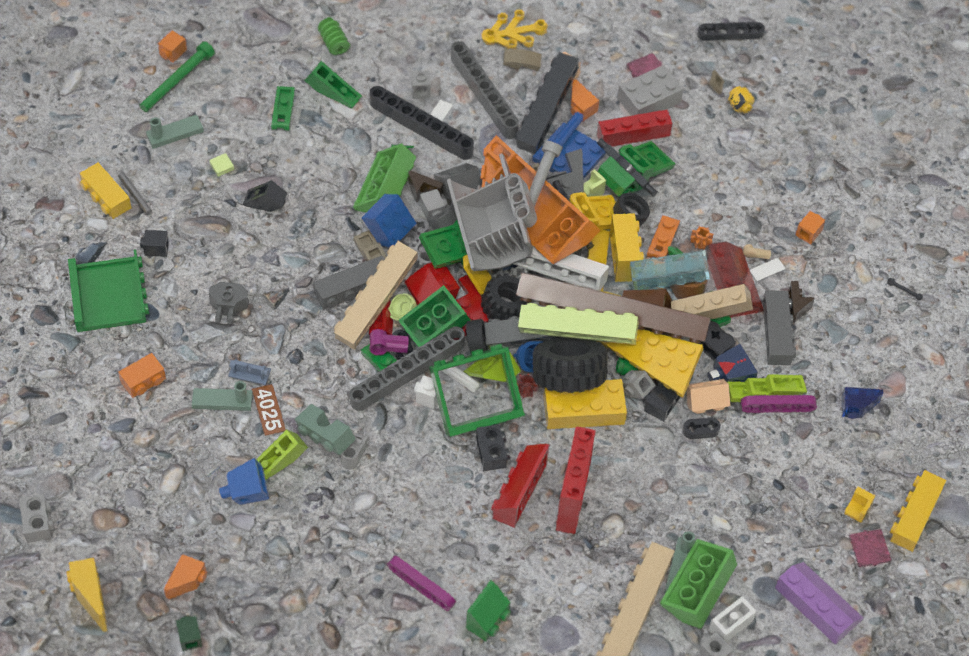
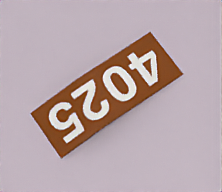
[252,384,286,436]

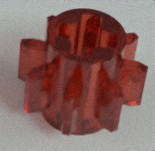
[516,373,538,398]

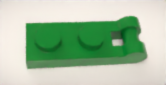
[271,86,295,131]

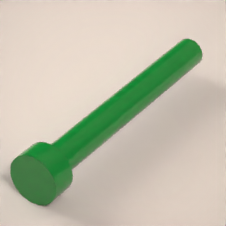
[139,41,215,112]

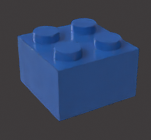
[362,194,417,247]

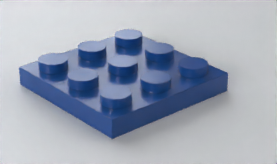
[532,122,606,180]

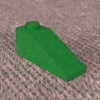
[304,61,362,109]

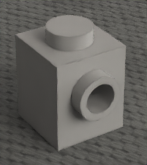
[420,189,447,222]

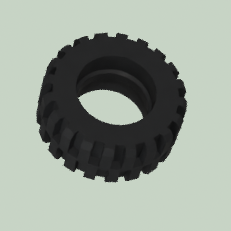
[533,337,607,393]

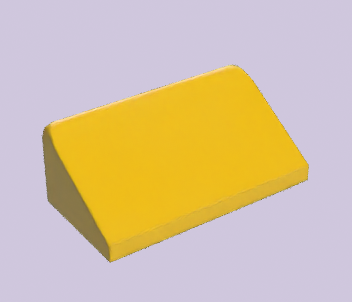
[463,255,492,295]

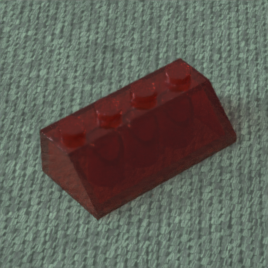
[706,241,764,318]

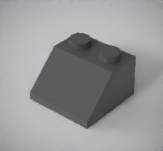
[433,163,482,200]

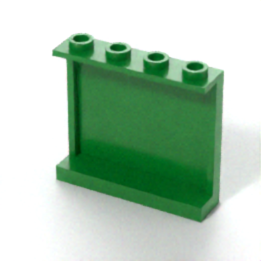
[68,249,149,333]

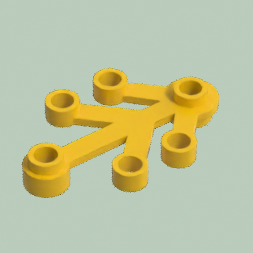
[482,9,548,49]

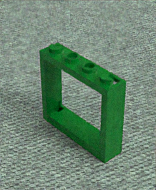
[429,344,525,437]

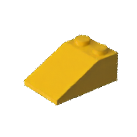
[66,558,108,632]

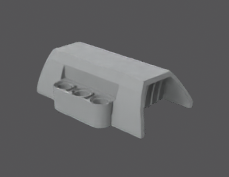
[447,154,537,271]

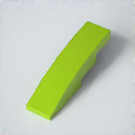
[727,374,807,402]

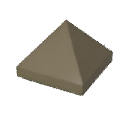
[707,70,724,95]

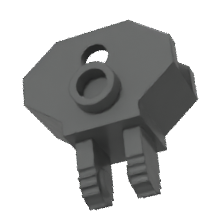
[209,282,249,325]

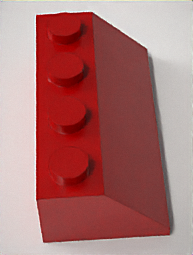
[491,443,550,528]

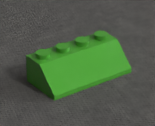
[353,143,416,213]
[660,539,737,629]

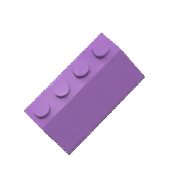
[775,562,864,645]

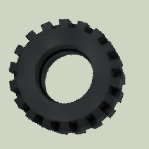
[481,273,531,320]

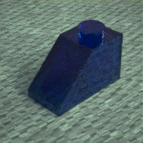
[841,387,884,419]

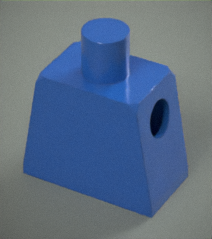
[219,458,270,505]

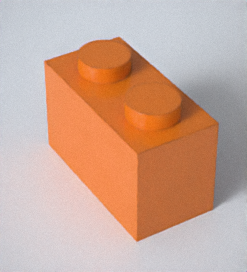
[118,353,166,398]

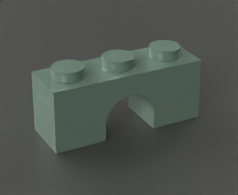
[295,404,356,455]

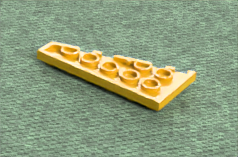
[597,329,703,398]

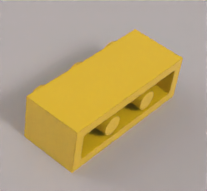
[80,162,131,219]

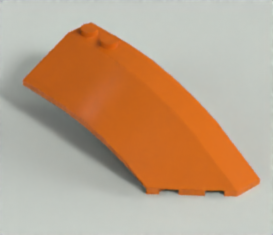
[481,135,601,264]

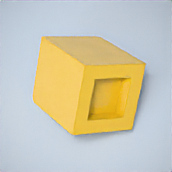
[844,487,875,523]

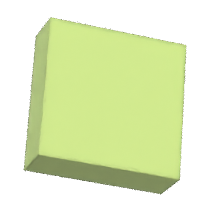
[209,153,234,177]

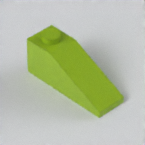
[256,429,309,480]

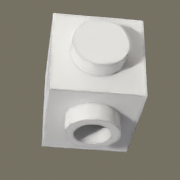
[414,375,441,409]

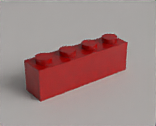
[597,109,673,147]

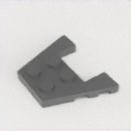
[530,149,584,198]

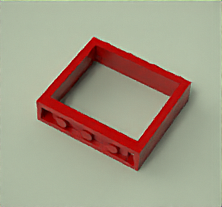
[556,426,596,534]

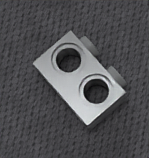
[19,494,54,543]

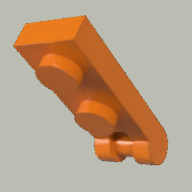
[646,215,680,262]

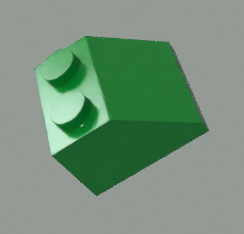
[466,580,511,642]

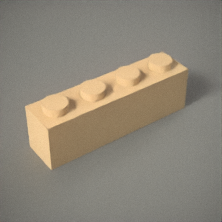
[671,284,753,319]

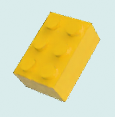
[609,213,644,282]

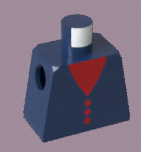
[708,344,758,382]

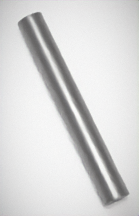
[118,172,152,215]

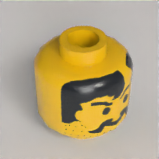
[728,86,755,113]

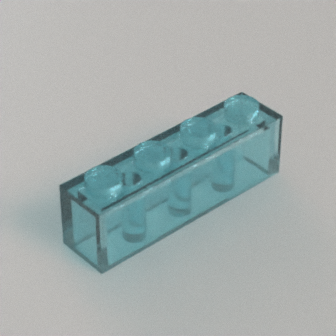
[630,250,710,290]

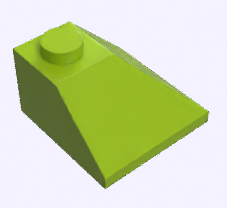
[463,349,521,383]

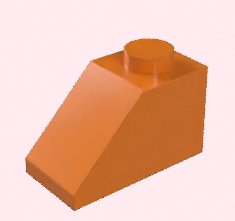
[570,79,599,122]
[164,554,207,599]

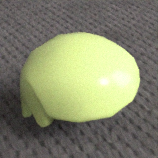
[388,293,417,321]

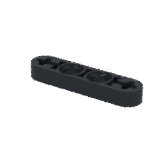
[697,22,765,41]

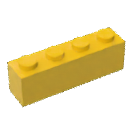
[890,470,947,552]

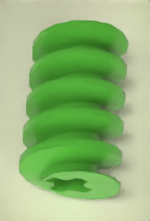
[317,17,350,55]

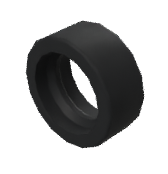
[613,192,650,227]
[466,319,488,355]

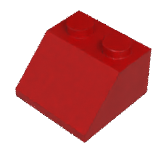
[404,263,460,305]

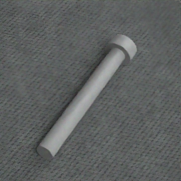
[529,140,562,207]

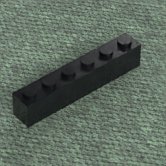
[515,52,579,154]

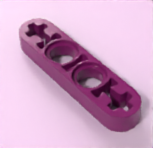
[741,395,817,413]
[387,556,456,611]

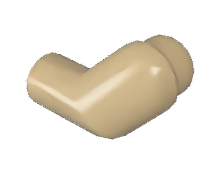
[743,244,771,259]

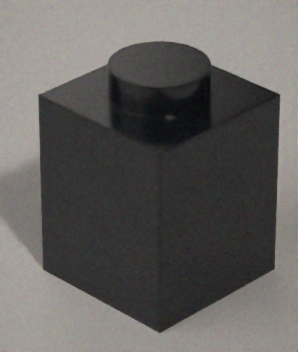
[140,230,169,257]

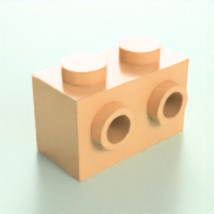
[686,379,730,413]

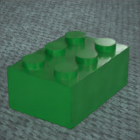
[398,285,470,347]

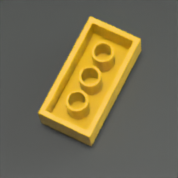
[543,379,627,429]

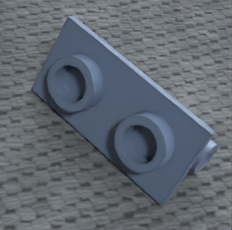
[228,359,271,385]

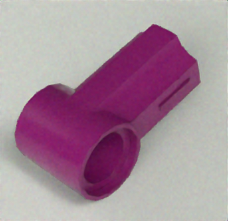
[370,329,408,355]

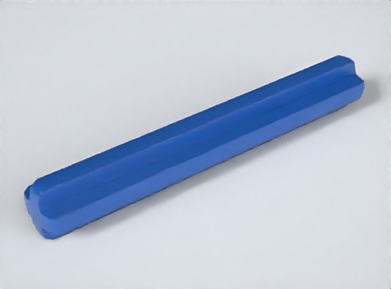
[539,112,584,162]

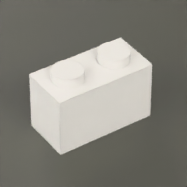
[709,596,757,642]

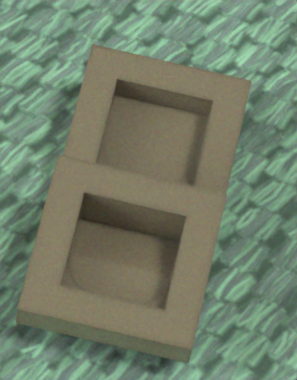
[503,49,542,72]
[353,230,387,262]

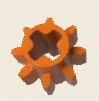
[690,226,714,250]

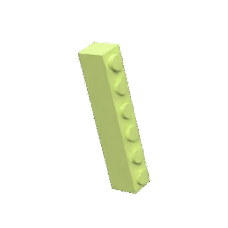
[518,303,639,345]

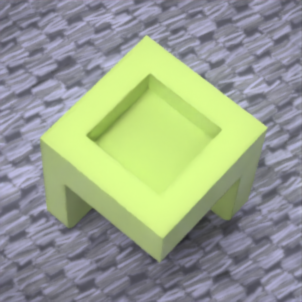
[583,169,606,197]

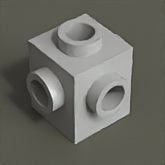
[622,370,655,399]

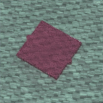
[626,53,662,78]
[849,529,891,567]

